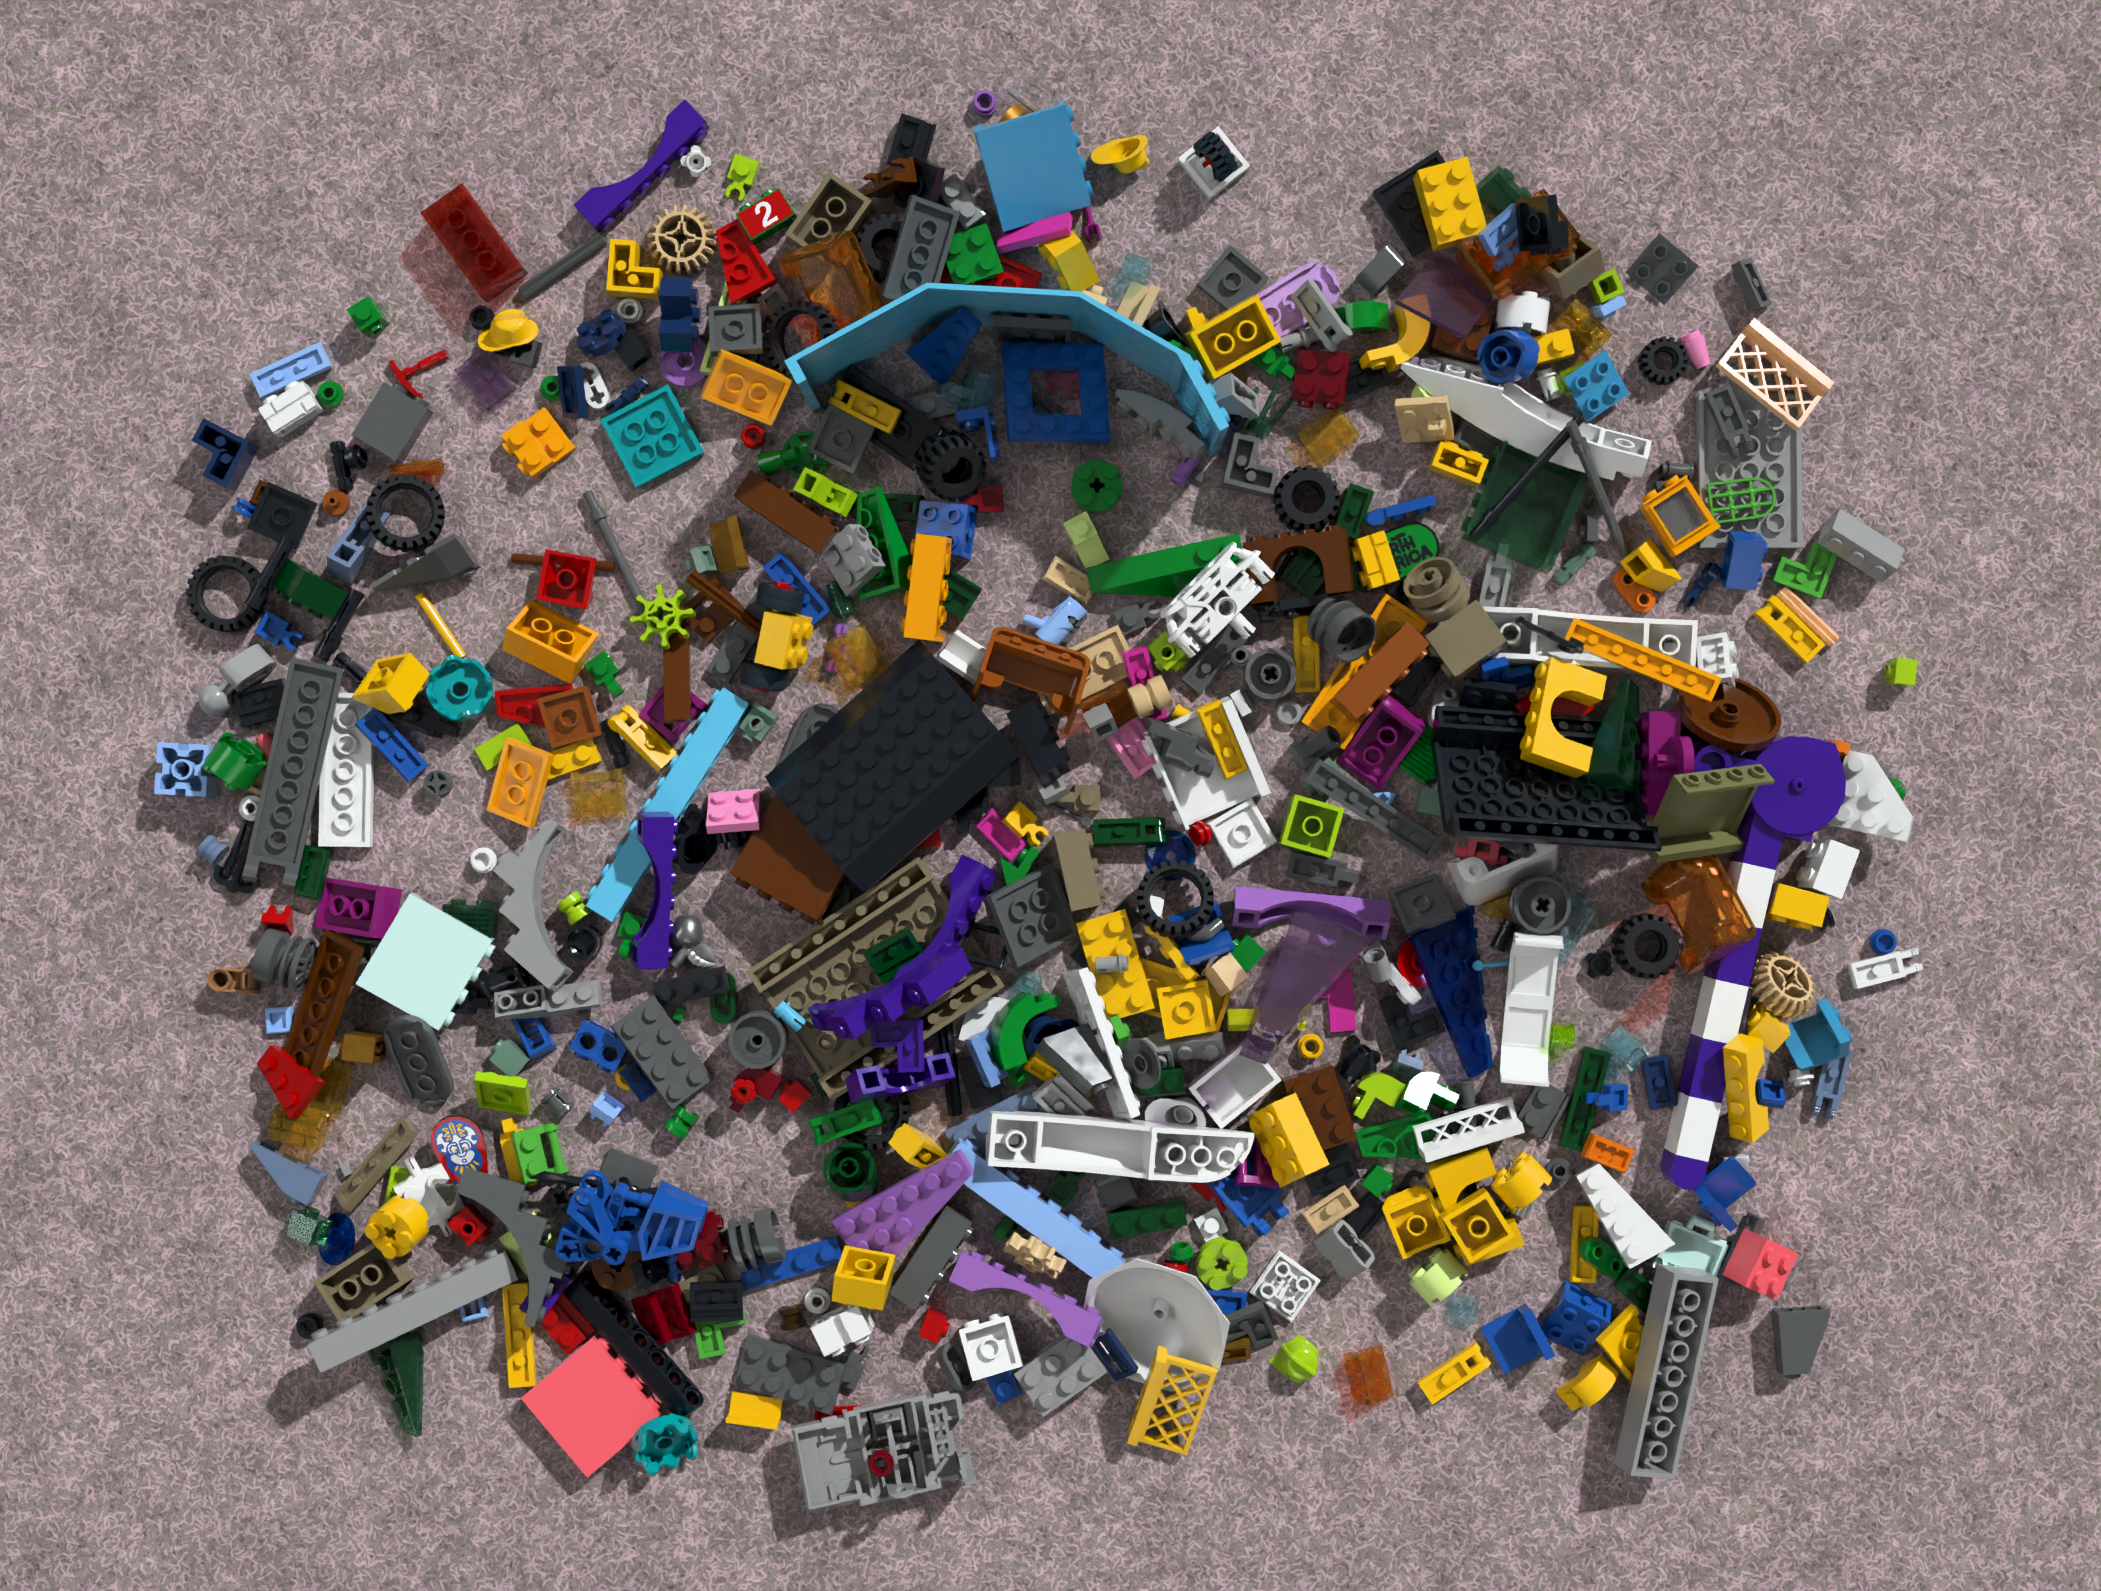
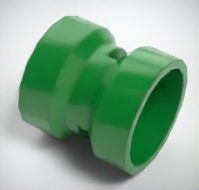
[664,1104,700,1139]

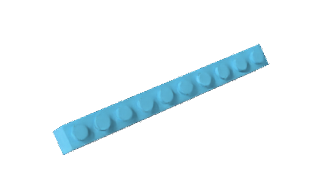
[586,687,752,922]

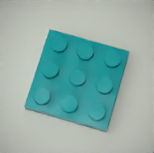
[600,384,705,489]

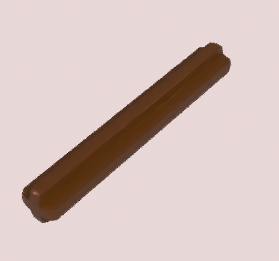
[686,571,762,637]

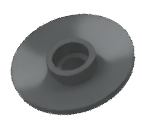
[1121,1038,1161,1089]

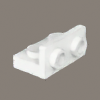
[1696,632,1739,689]

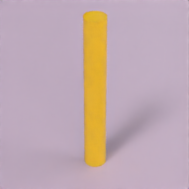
[415,592,466,658]

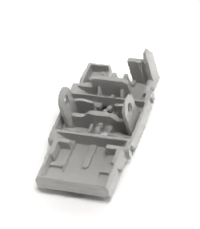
[791,1390,977,1512]

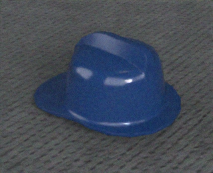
[1023,1014,1080,1055]

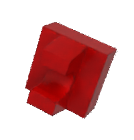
[260,905,294,936]

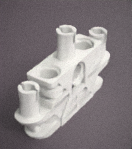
[1160,542,1275,658]

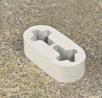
[580,362,611,410]

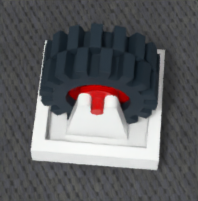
[1178,127,1250,200]

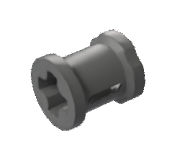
[540,1086,575,1120]

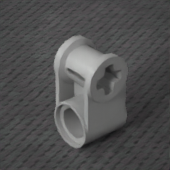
[1353,939,1393,983]

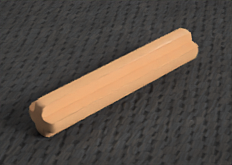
[1776,586,1839,647]

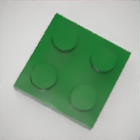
[946,223,1004,285]

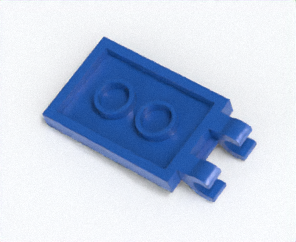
[1206,1154,1289,1237]

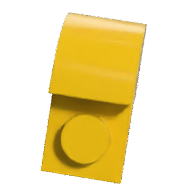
[1556,1354,1619,1411]

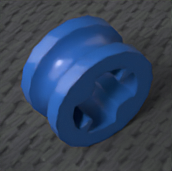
[231,497,256,519]

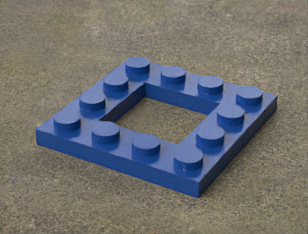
[1001,341,1111,443]

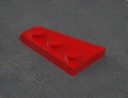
[716,219,777,305]
[494,683,574,727]
[256,1045,325,1119]

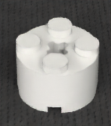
[1495,291,1550,338]

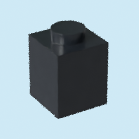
[614,328,652,372]

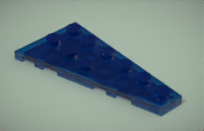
[1408,905,1493,1078]

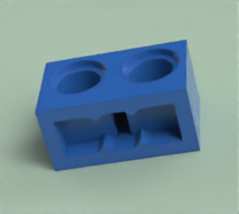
[569,1019,628,1073]

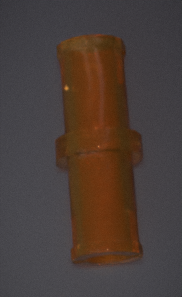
[389,458,445,478]

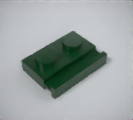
[1281,548,1325,597]
[942,569,982,621]
[863,926,923,985]

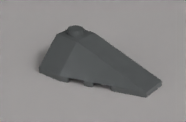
[369,534,480,592]

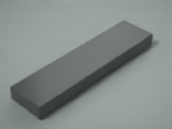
[1180,604,1261,696]

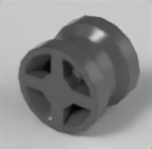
[423,770,453,796]

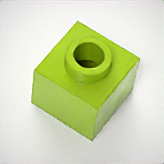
[1587,268,1625,304]
[1883,658,1918,687]

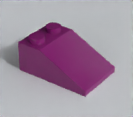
[1338,695,1428,790]
[314,878,402,939]

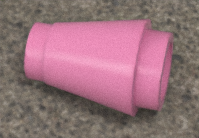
[1679,329,1711,369]

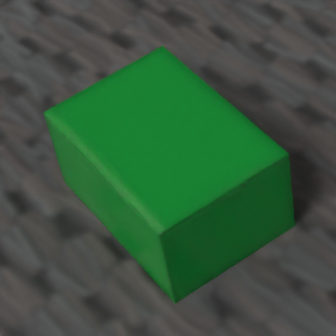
[673,1006,686,1021]

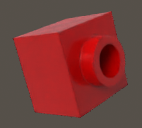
[778,1078,813,1113]
[918,1307,950,1343]

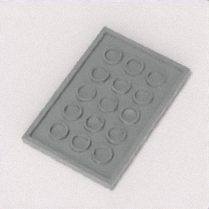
[1696,394,1802,549]

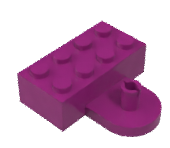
[1633,711,1694,816]

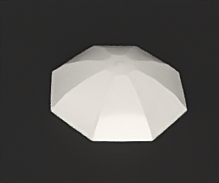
[1084,1258,1230,1392]

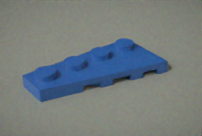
[906,306,982,387]

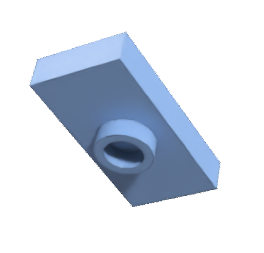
[1585,296,1627,320]

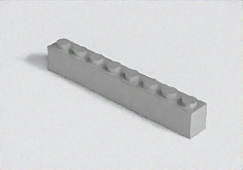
[307,1247,518,1373]

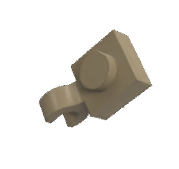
[1056,784,1100,811]

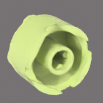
[1409,1247,1469,1307]

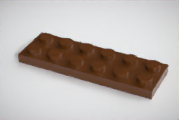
[283,930,365,1078]

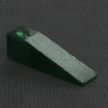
[1586,677,1641,793]
[368,1329,424,1438]

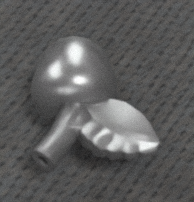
[669,915,716,970]

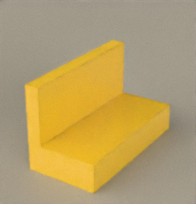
[726,1390,783,1430]

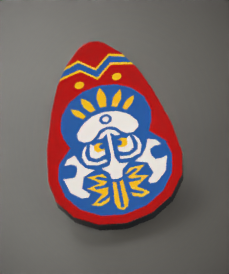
[430,1115,488,1186]

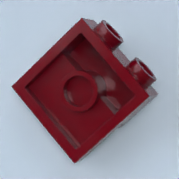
[1292,350,1351,410]
[676,1209,730,1271]

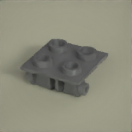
[1625,233,1699,305]

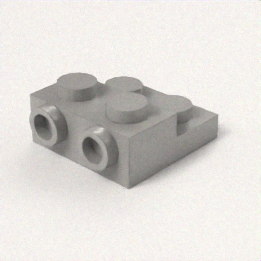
[822,524,886,596]

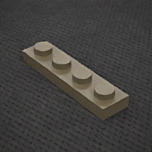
[335,1116,418,1212]

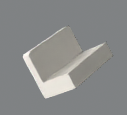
[937,630,986,685]

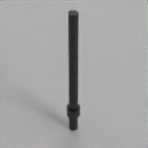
[1469,415,1584,540]

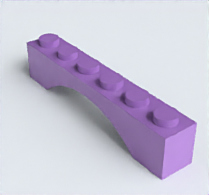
[1232,886,1390,940]
[949,1250,1105,1347]

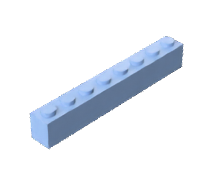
[945,1138,1125,1278]

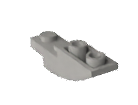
[1114,389,1204,462]
[494,980,602,1019]
[1121,1031,1225,1069]

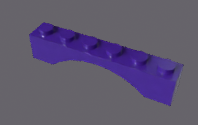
[574,99,709,233]
[631,812,678,970]
[893,855,997,1010]

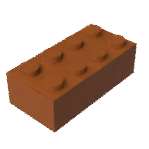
[1329,622,1430,722]

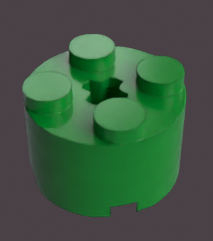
[1071,460,1123,515]
[202,733,268,791]

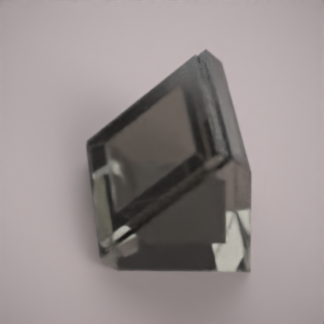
[432,1179,459,1206]

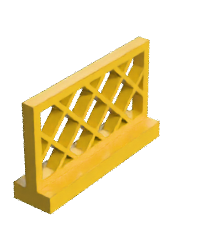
[1127,1346,1217,1455]

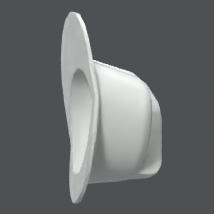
[1145,1097,1206,1127]

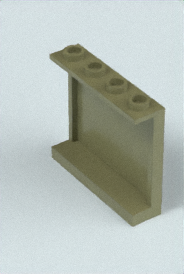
[1646,764,1775,863]

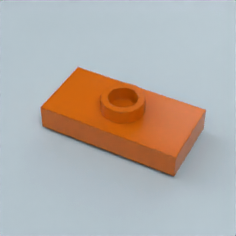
[1580,1132,1635,1174]

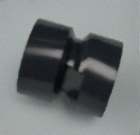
[564,925,604,960]

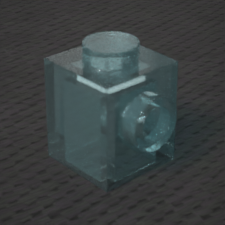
[1603,1025,1649,1072]

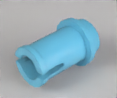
[773,1000,807,1032]

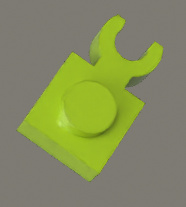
[725,154,760,203]

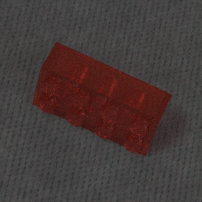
[421,183,529,303]

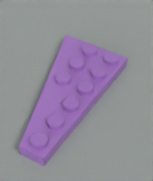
[831,1149,974,1259]

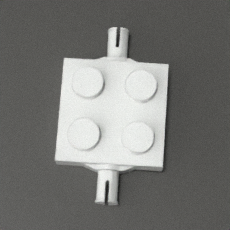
[393,1156,465,1237]

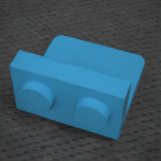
[1783,999,1852,1071]

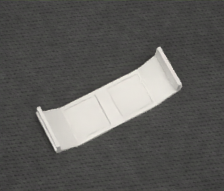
[1499,932,1564,1087]

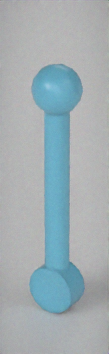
[1472,960,1509,971]

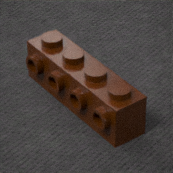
[733,470,838,556]

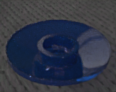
[1144,830,1195,881]
[318,1213,355,1265]

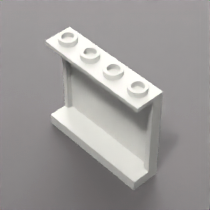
[1142,696,1271,830]

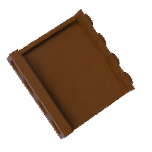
[730,794,846,925]

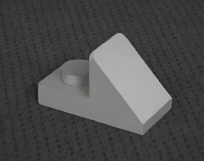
[1025,760,1070,805]

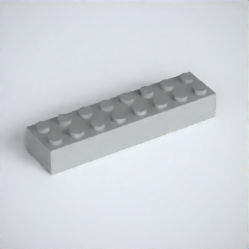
[1614,1264,1719,1479]

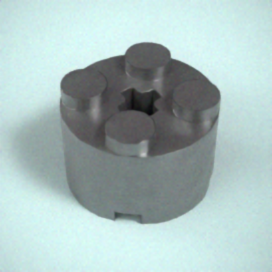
[1243,648,1296,701]

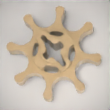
[1003,1232,1067,1279]

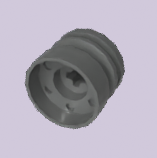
[1307,595,1377,663]
[252,928,316,992]
[728,1208,786,1273]

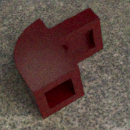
[729,1067,784,1113]

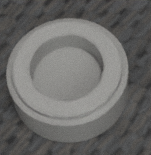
[1276,700,1302,726]

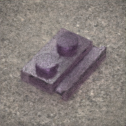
[454,349,517,411]

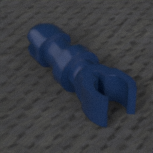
[605,376,649,415]
[1682,562,1722,607]
[662,1254,682,1285]

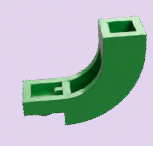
[990,991,1061,1071]

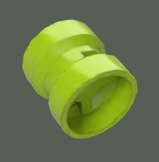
[557,891,593,927]

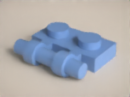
[1477,203,1525,271]

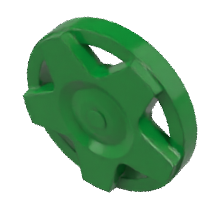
[782,431,829,478]

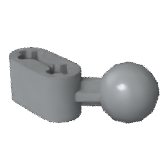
[198,644,276,716]

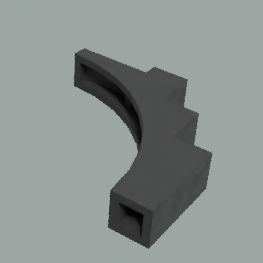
[456,1168,573,1327]

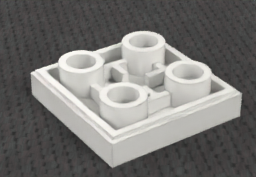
[1249,1250,1321,1323]

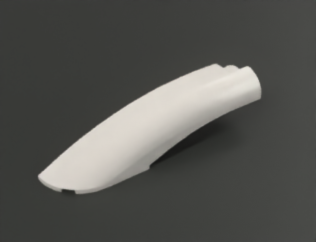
[1401,356,1652,480]
[1430,607,1698,675]
[985,1111,1254,1183]

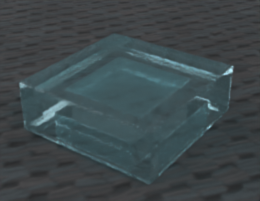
[1448,1293,1479,1325]

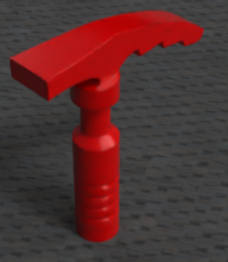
[389,349,449,399]

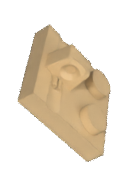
[1395,396,1455,443]

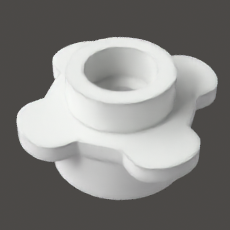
[680,145,711,177]

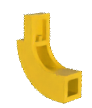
[1359,296,1430,373]

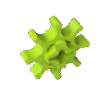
[630,584,696,650]

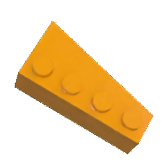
[901,534,952,643]

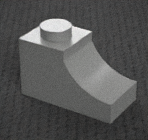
[1206,373,1260,420]

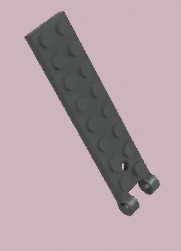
[242,657,345,891]

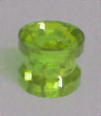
[1549,1022,1575,1050]

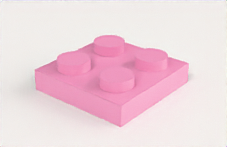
[706,789,761,834]

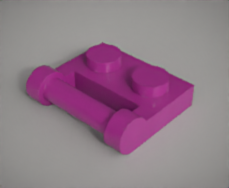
[639,684,708,744]
[1235,1134,1279,1189]

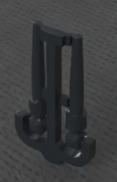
[213,819,260,893]

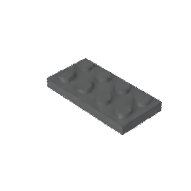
[880,195,960,301]
[610,995,713,1110]
[734,1334,847,1415]

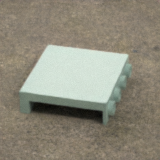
[356,893,496,1031]

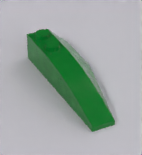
[1086,534,1245,597]

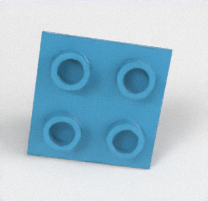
[1563,350,1629,422]

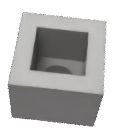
[1082,703,1119,743]

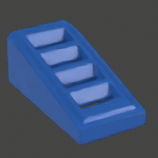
[511,1018,557,1061]

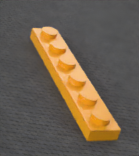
[1565,618,1722,703]

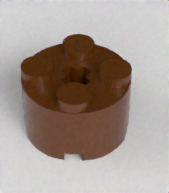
[592,1247,642,1291]

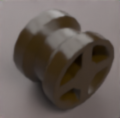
[778,1304,806,1331]

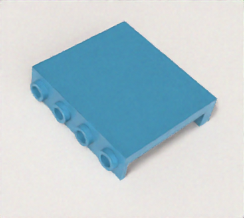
[972,99,1093,232]

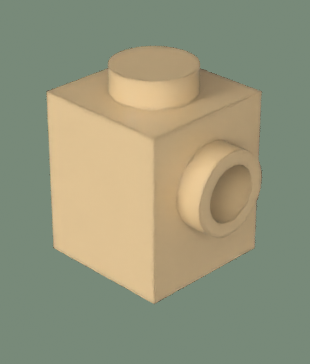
[1202,952,1249,997]

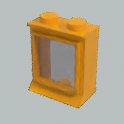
[1637,475,1721,557]

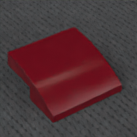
[631,1283,697,1345]

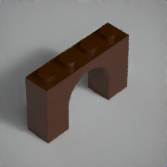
[1243,525,1355,606]

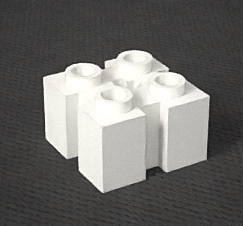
[811,1305,875,1357]

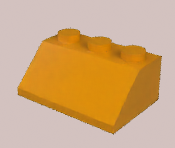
[502,600,599,684]

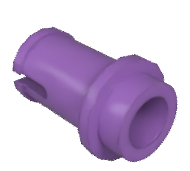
[1170,456,1200,487]

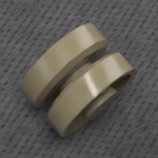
[1403,557,1470,623]

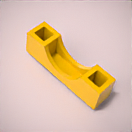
[1723,1033,1769,1144]

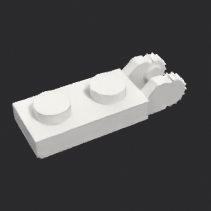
[1847,948,1923,989]

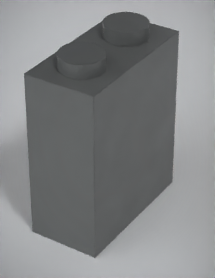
[352,382,434,464]

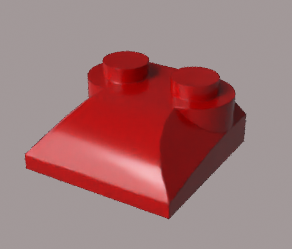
[536,549,597,610]

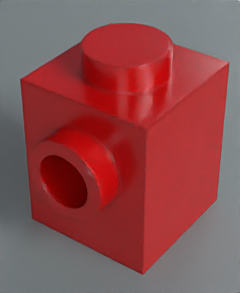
[447,1203,493,1246]

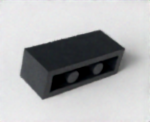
[1006,700,1071,785]

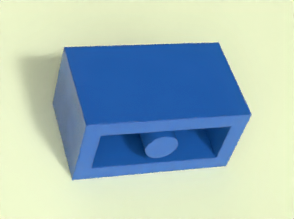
[1719,531,1768,590]

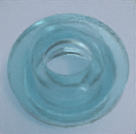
[1017,971,1042,994]

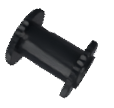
[479,958,530,1003]

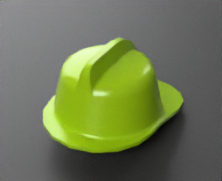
[1269,1334,1319,1383]

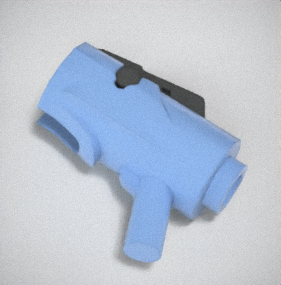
[1023,596,1087,645]

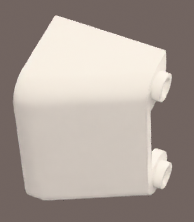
[1446,843,1558,906]

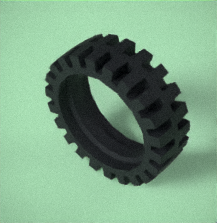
[764,300,839,377]
[366,474,445,553]
[186,555,267,632]
[1137,860,1214,939]
[834,1091,910,1150]

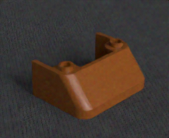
[971,627,1091,734]

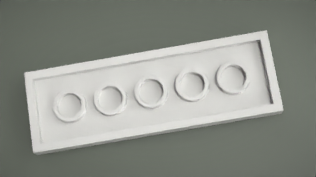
[318,693,374,847]
[1063,967,1141,1119]

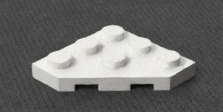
[1827,750,1914,843]

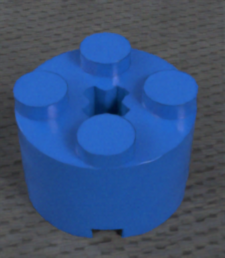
[1477,329,1540,383]

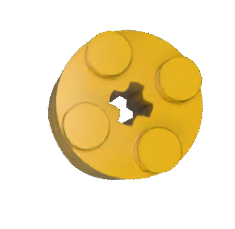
[1491,1151,1552,1213]
[364,1195,430,1259]

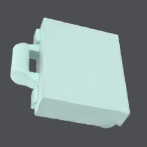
[1650,1215,1729,1277]

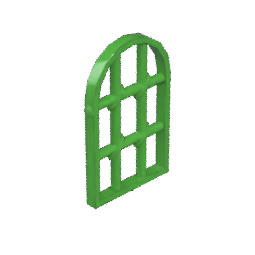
[1706,477,1776,524]

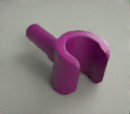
[1084,206,1102,243]

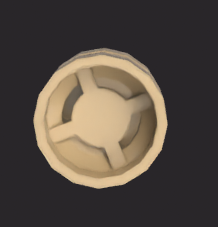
[1127,675,1173,720]

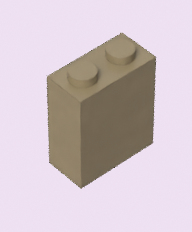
[1425,599,1508,681]

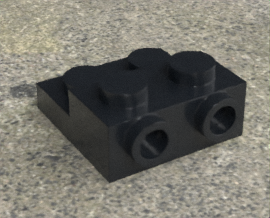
[1515,194,1569,256]

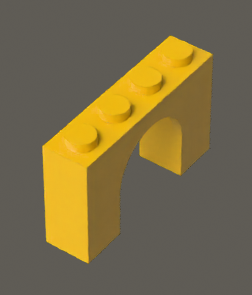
[1520,657,1607,778]
[1425,1145,1525,1266]

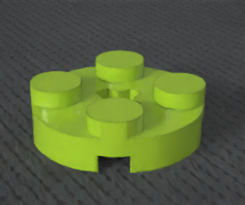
[1195,1237,1248,1290]

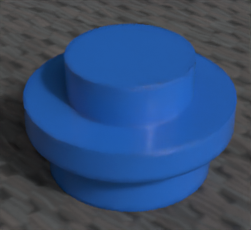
[1870,929,1896,955]

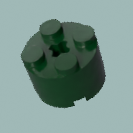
[823,1142,879,1202]

